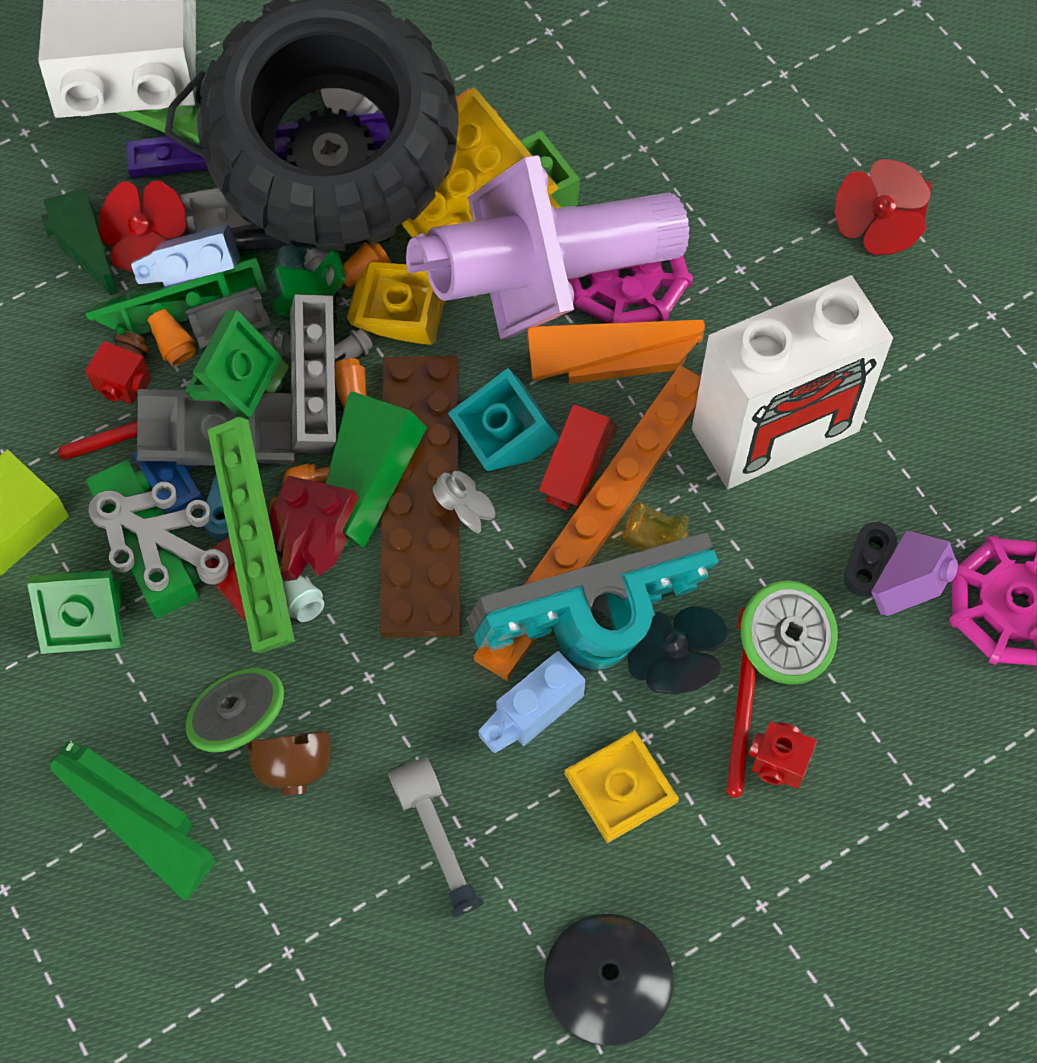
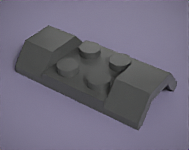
[137,389,294,466]

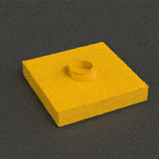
[564,730,679,844]

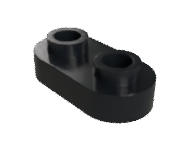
[843,522,897,597]

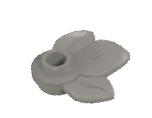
[433,471,496,534]

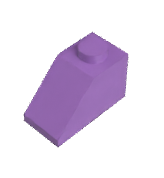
[871,530,958,616]

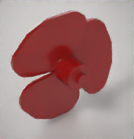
[834,159,931,255]
[99,180,188,273]

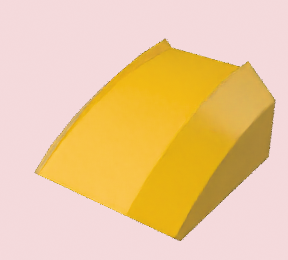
[347,262,445,345]

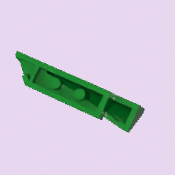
[85,252,268,336]
[50,741,216,900]

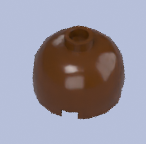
[247,731,331,796]

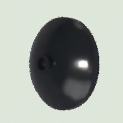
[544,914,674,1046]

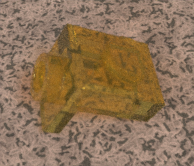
[622,502,689,551]

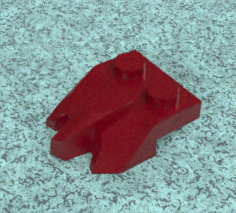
[269,476,359,582]

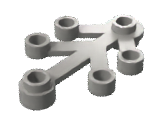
[89,482,229,591]

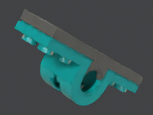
[468,532,719,670]

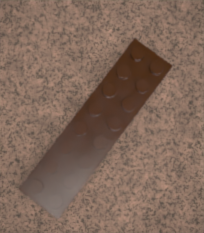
[380,356,460,638]

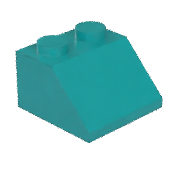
[448,368,560,471]

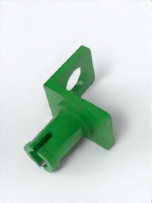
[272,251,346,318]

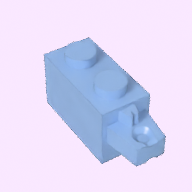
[131,224,240,287]
[479,651,585,753]

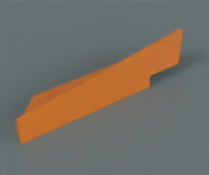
[527,320,705,384]

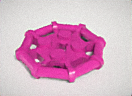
[567,256,693,324]
[949,535,1037,666]

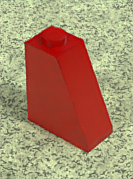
[539,404,618,510]

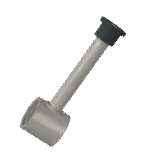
[388,756,484,917]

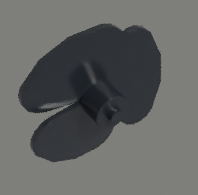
[627,606,729,694]

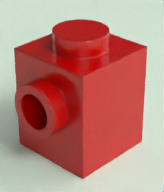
[85,341,150,404]

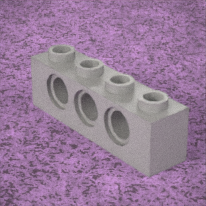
[290,294,336,454]

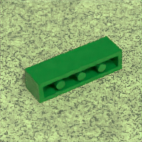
[85,459,200,619]

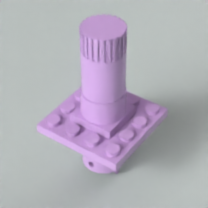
[406,155,690,339]

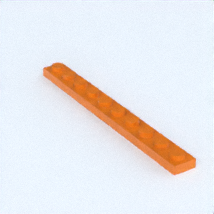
[474,365,701,681]

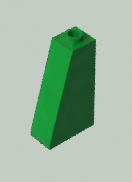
[326,391,427,548]

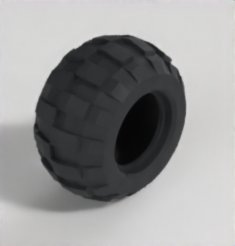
[197,0,458,252]

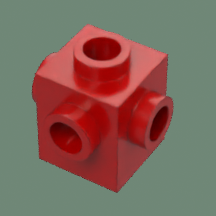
[748,722,817,789]

